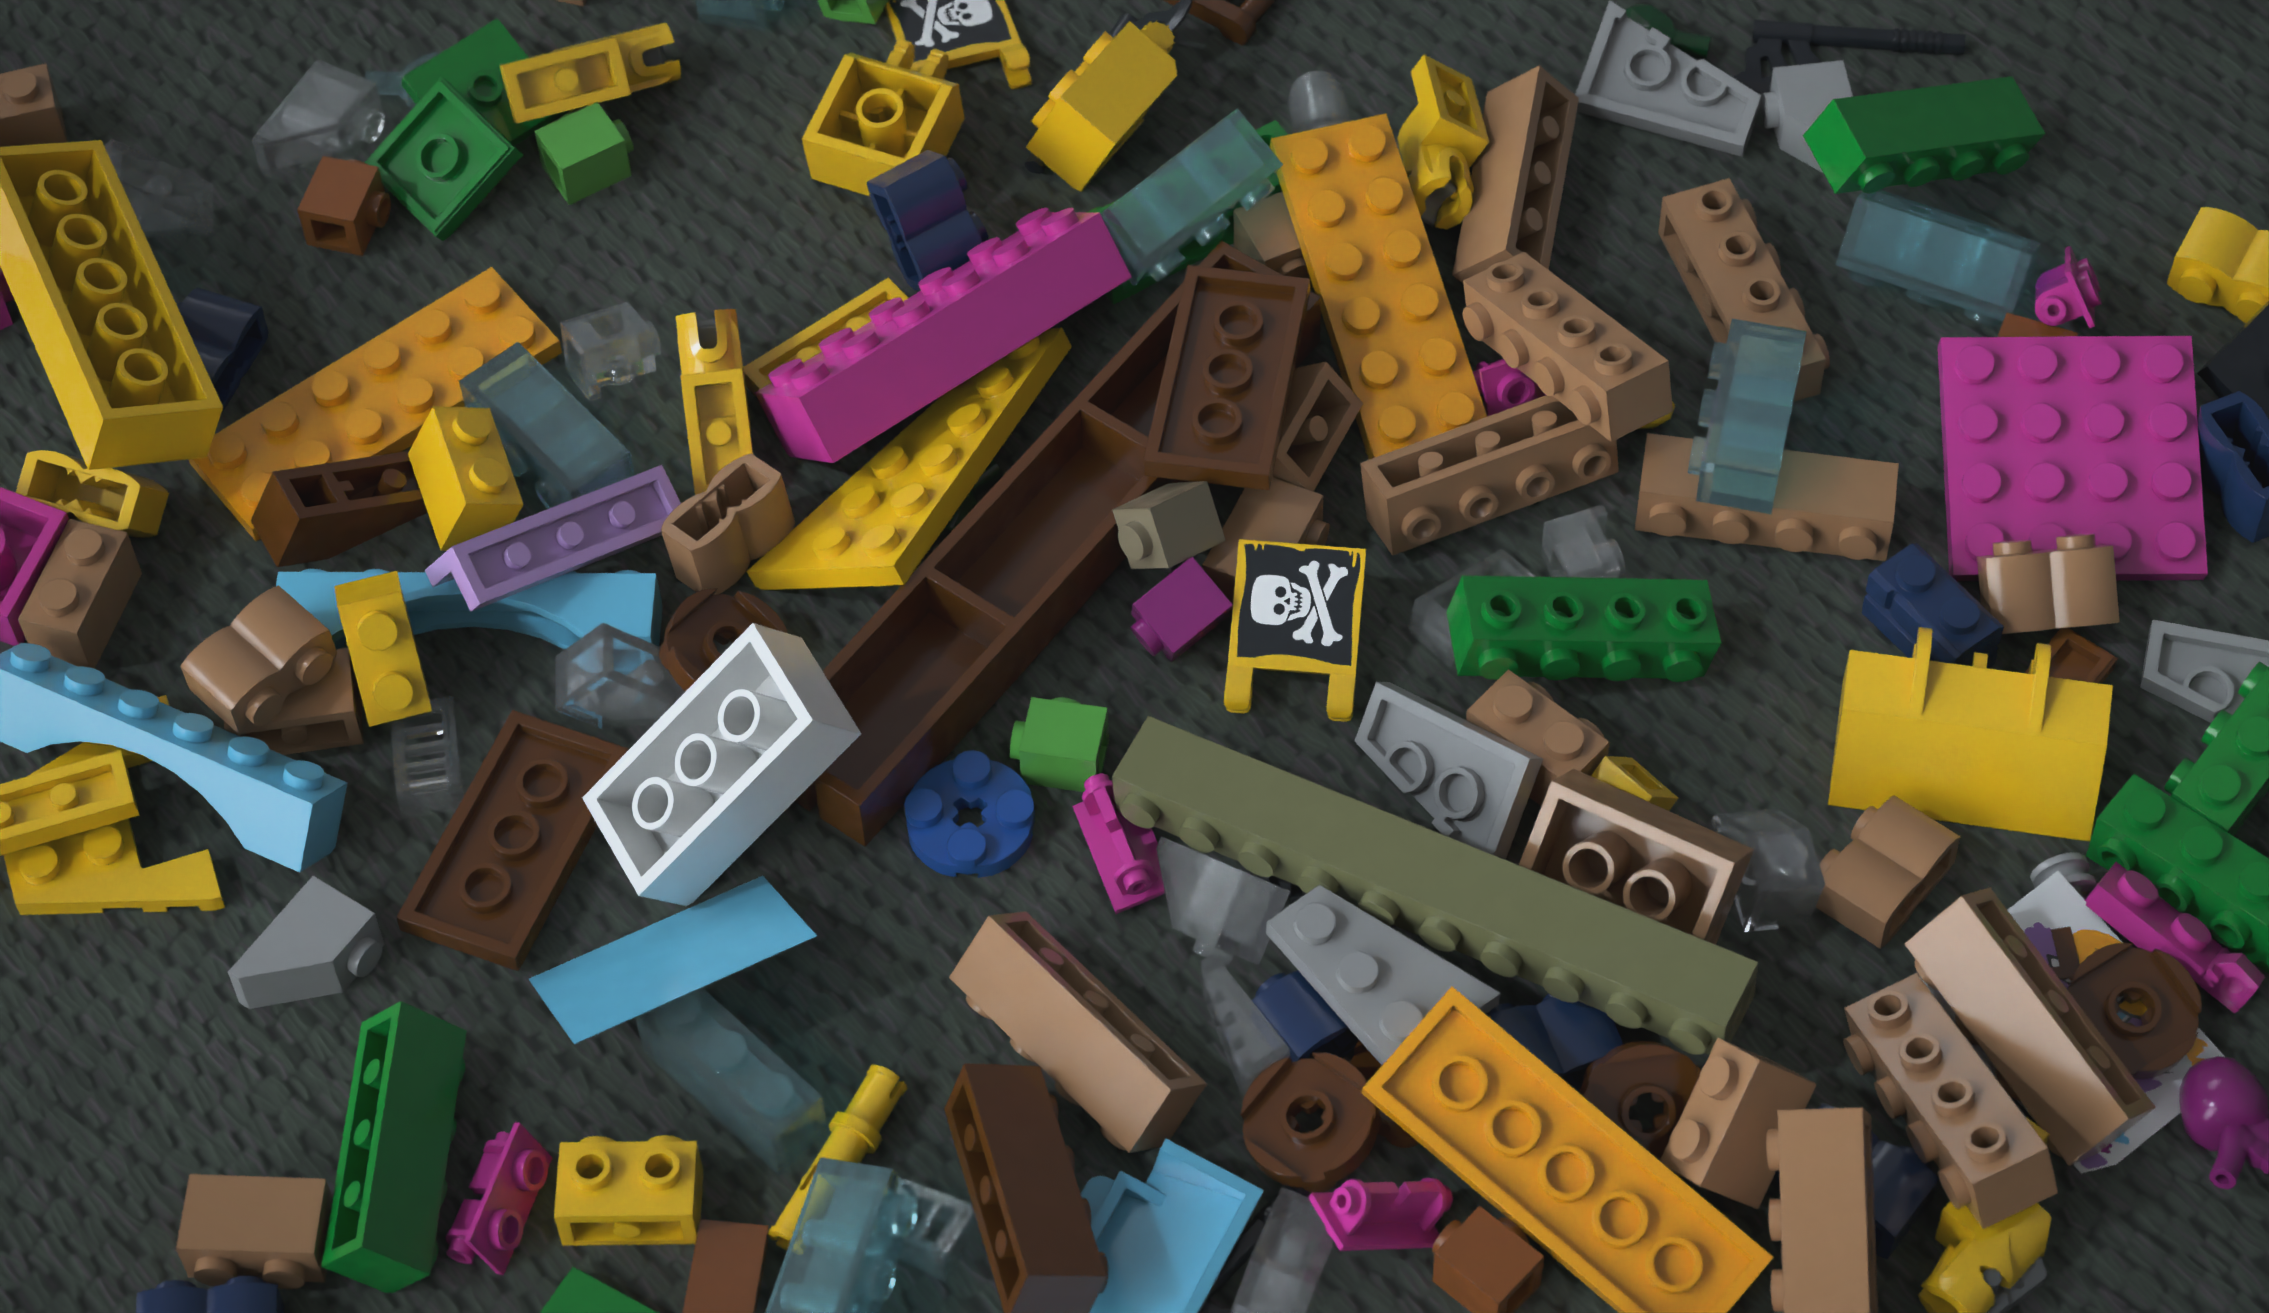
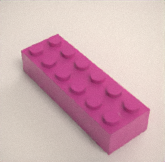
[755,207,1132,463]

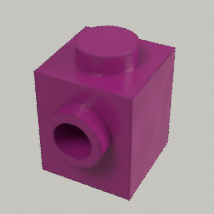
[1130,556,1233,662]

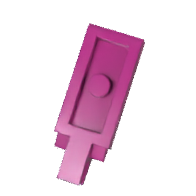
[2084,862,2265,1014]

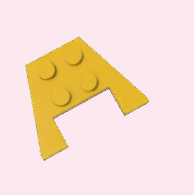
[3,695,225,915]

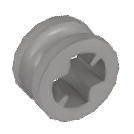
[2030,852,2097,900]

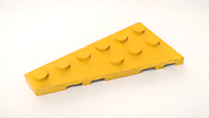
[746,328,1072,590]

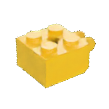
[1026,20,1177,192]
[802,39,965,196]

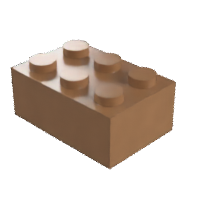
[1519,769,1754,945]

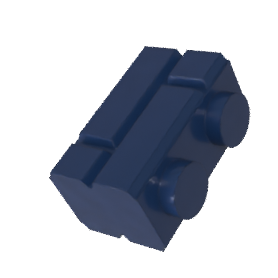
[1861,543,2004,668]

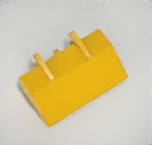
[1828,627,2113,842]

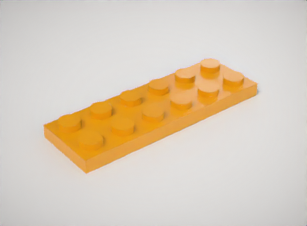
[1269,113,1487,460]
[189,267,562,541]
[1362,986,1773,1313]

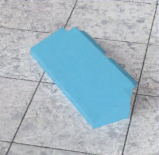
[1081,1139,1264,1313]

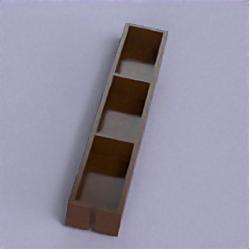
[794,241,1321,847]

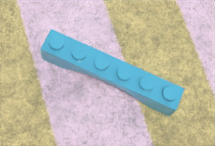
[276,569,663,670]
[0,643,347,873]

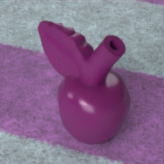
[2179,1056,2269,1189]

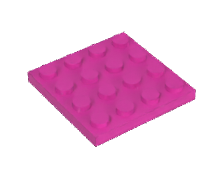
[1937,336,2208,581]

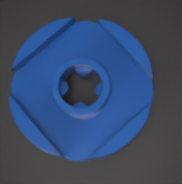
[904,750,1035,878]

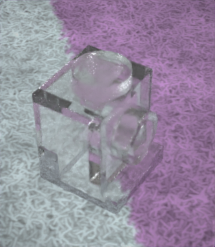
[560,302,661,401]
[1541,504,1625,578]

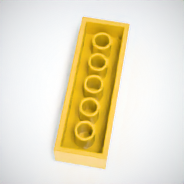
[0,140,223,470]

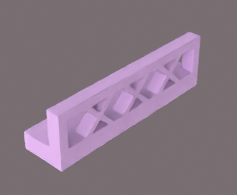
[425,465,681,612]

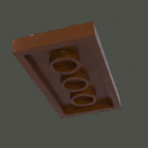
[1143,265,1310,491]
[396,710,629,972]

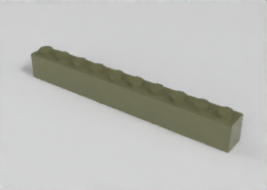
[1112,716,1758,1055]

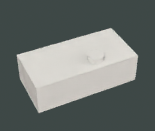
[582,623,861,906]

